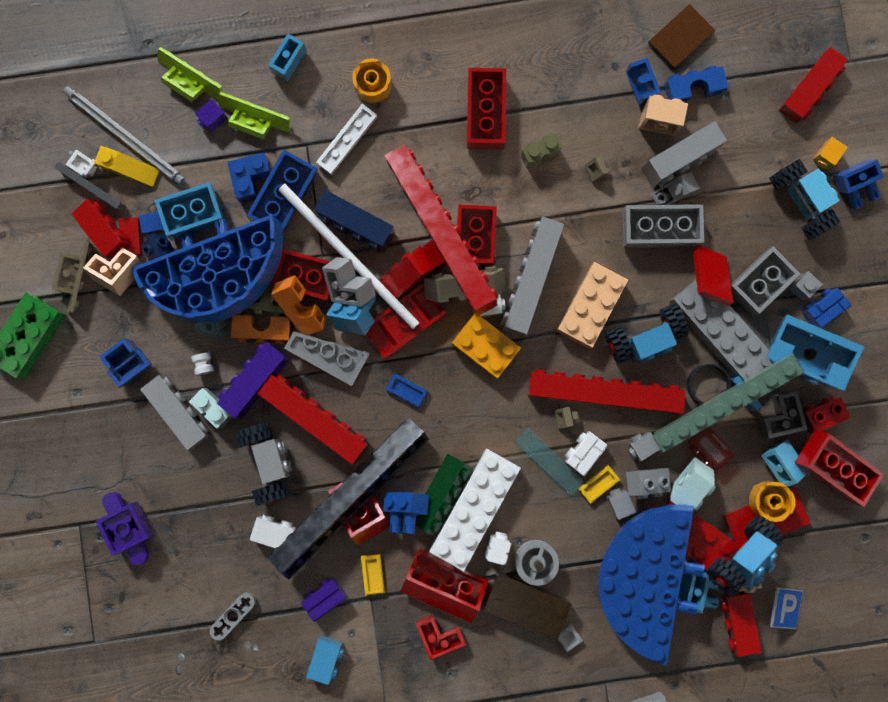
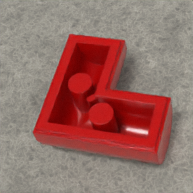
[415,615,466,661]

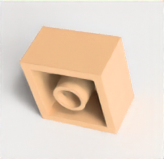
[638,95,688,137]

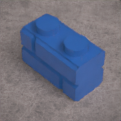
[802,288,851,329]

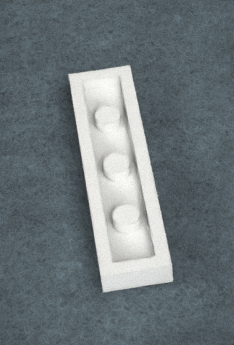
[316,104,378,175]

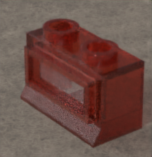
[688,426,736,471]

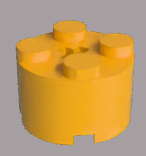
[352,59,392,103]
[749,481,795,522]

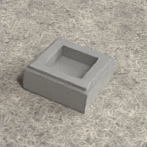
[558,624,583,653]

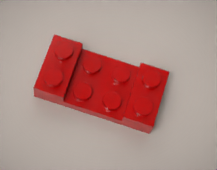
[366,282,447,360]

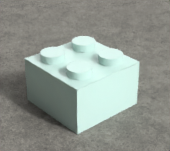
[670,457,715,510]

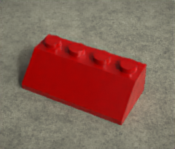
[400,550,489,623]

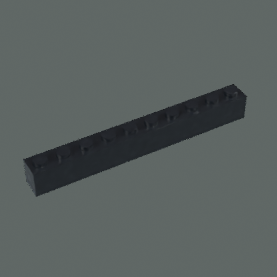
[267,418,429,579]

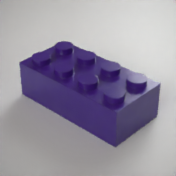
[216,342,290,419]

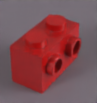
[803,395,851,433]

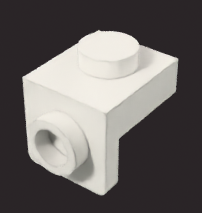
[65,149,97,179]

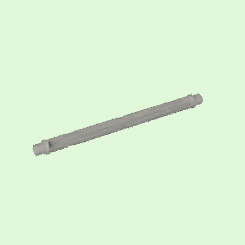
[63,86,185,185]

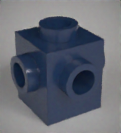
[141,233,174,261]

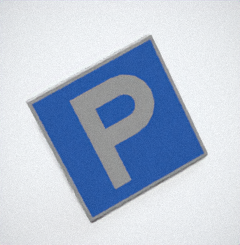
[770,587,803,629]

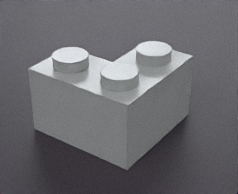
[322,257,375,307]

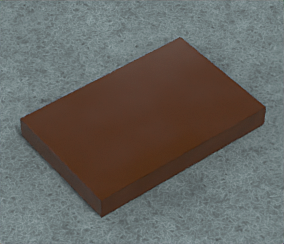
[648,4,715,70]

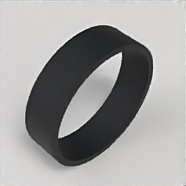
[687,364,732,405]

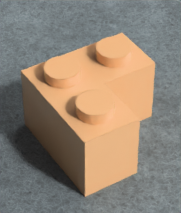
[83,248,142,296]

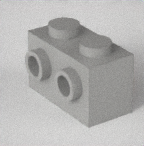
[626,468,671,499]

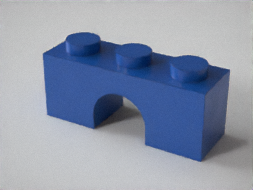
[664,65,729,103]

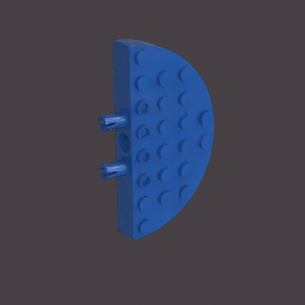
[132,215,283,323]
[599,504,705,665]

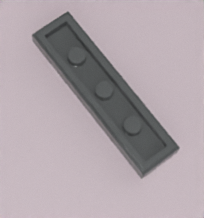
[54,162,126,213]

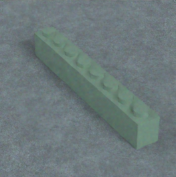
[653,352,804,453]

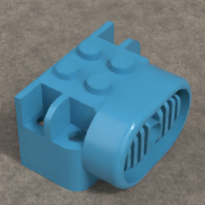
[767,315,864,391]

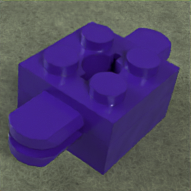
[95,492,154,565]

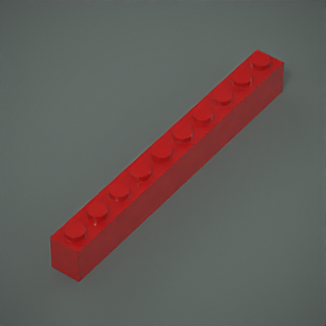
[384,145,499,317]

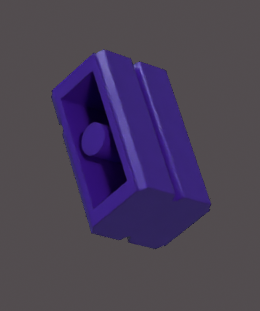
[301,577,348,622]

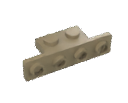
[51,238,92,313]

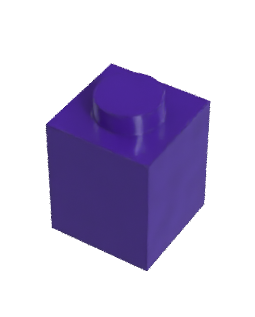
[195,99,228,132]

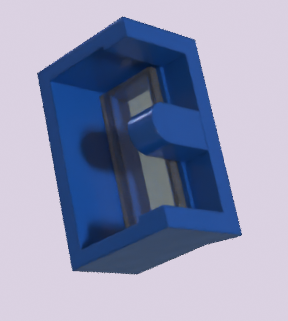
[626,57,661,106]

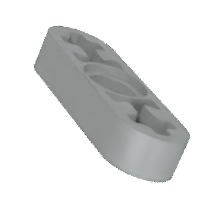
[210,592,256,640]

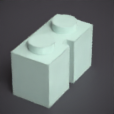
[189,388,233,429]

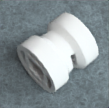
[191,352,214,376]

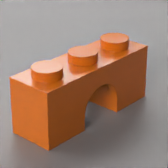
[271,275,327,335]
[231,315,293,345]

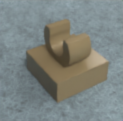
[584,155,610,182]
[554,407,579,429]

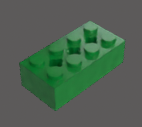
[0,292,66,379]

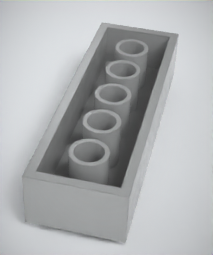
[501,217,564,338]
[669,279,774,381]

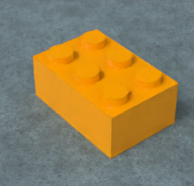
[452,314,521,380]

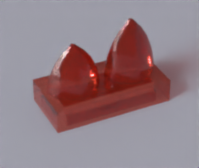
[411,548,456,585]

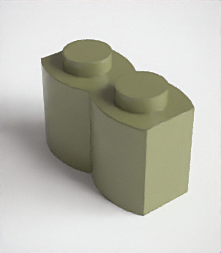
[521,134,562,168]

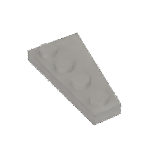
[284,332,370,386]

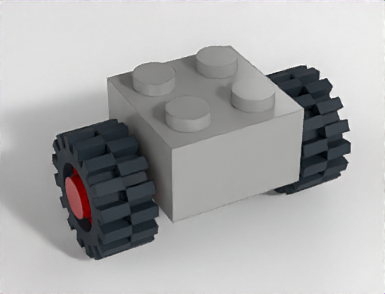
[234,422,293,506]

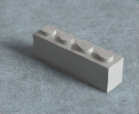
[140,375,210,450]

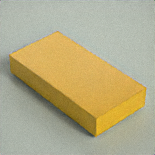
[578,465,620,504]
[361,553,385,595]

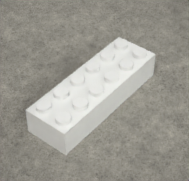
[429,448,521,572]

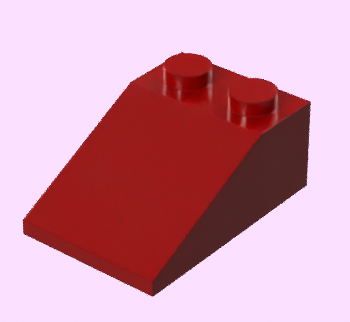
[328,482,390,545]

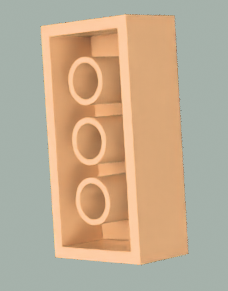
[556,262,628,349]

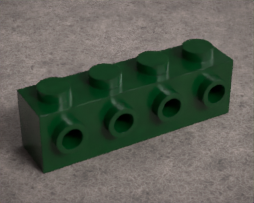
[415,453,473,536]

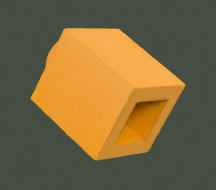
[813,137,848,170]

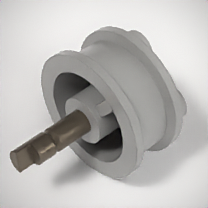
[515,540,559,586]

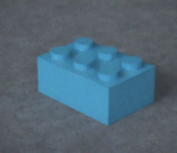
[154,182,224,241]

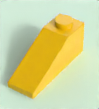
[94,145,160,188]

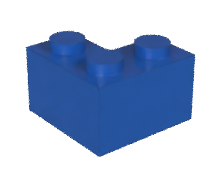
[227,153,271,203]

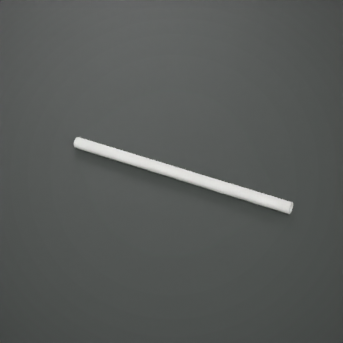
[278,184,419,329]

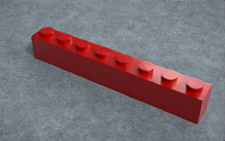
[528,369,686,414]

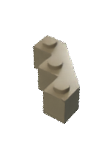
[424,265,506,303]

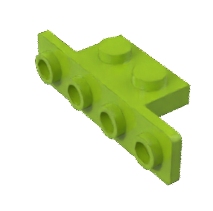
[158,47,222,102]
[218,92,291,139]

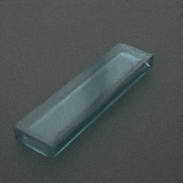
[515,428,584,495]

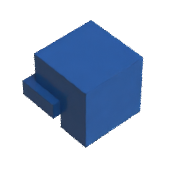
[99,338,152,388]

